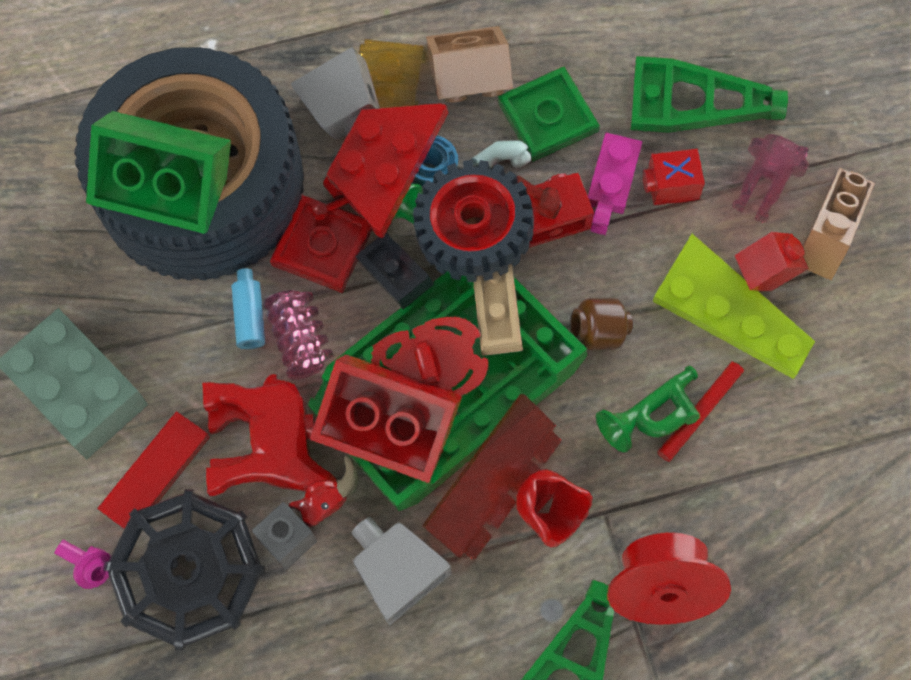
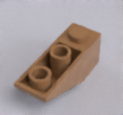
[803,167,875,281]

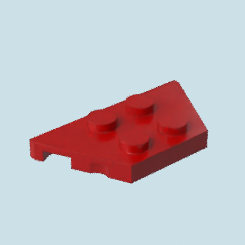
[327,103,448,238]

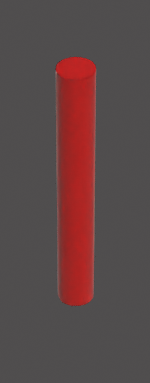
[657,361,744,462]

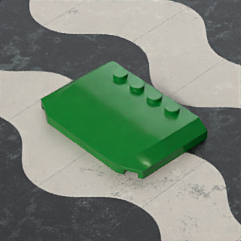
[308,271,588,512]

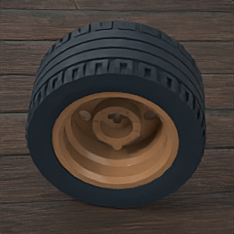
[74,47,304,280]

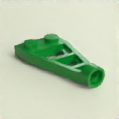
[630,56,788,133]
[521,580,614,680]

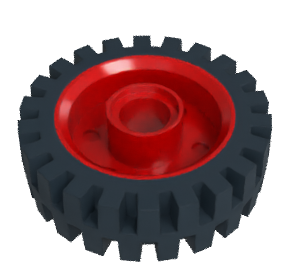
[413,160,534,282]

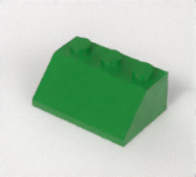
[86,111,231,234]

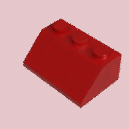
[310,355,462,483]

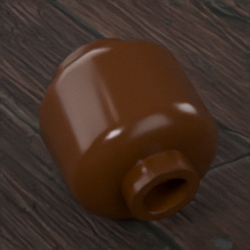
[570,298,633,351]

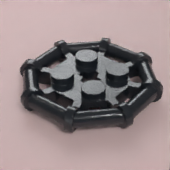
[103,489,265,651]

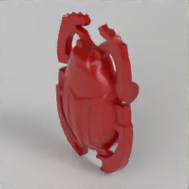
[371,317,488,395]

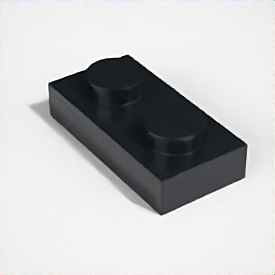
[355,233,434,310]

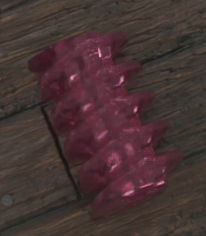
[263,290,334,380]

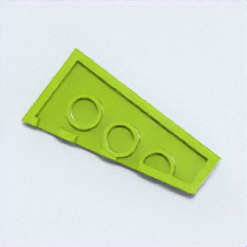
[652,234,815,379]

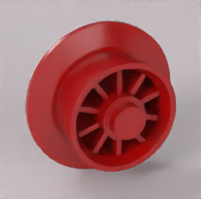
[607,532,731,625]

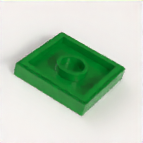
[497,66,600,163]

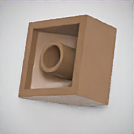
[426,26,513,102]

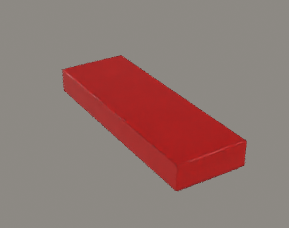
[97,411,210,529]

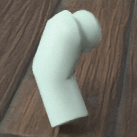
[472,141,531,168]

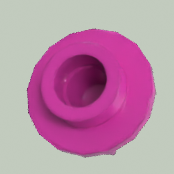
[54,539,111,589]

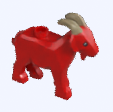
[202,374,359,527]

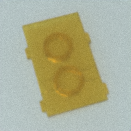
[359,39,426,108]

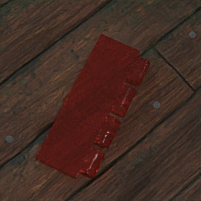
[422,394,562,560]

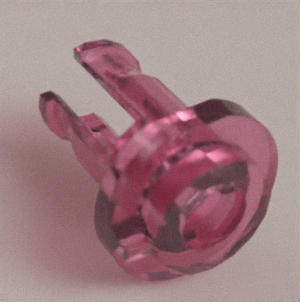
[732,134,809,222]

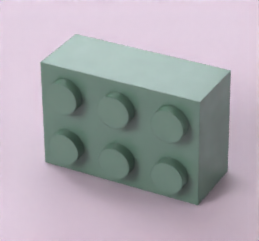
[0,308,148,460]

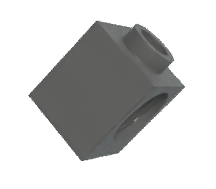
[251,501,317,570]

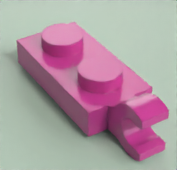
[588,132,643,236]

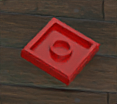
[270,195,373,294]

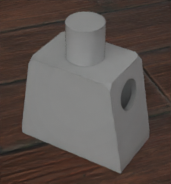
[290,47,380,139]
[351,517,452,626]

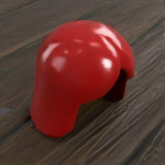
[516,469,593,548]

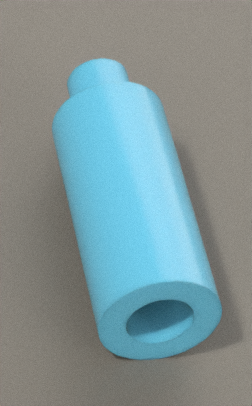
[231,268,266,349]

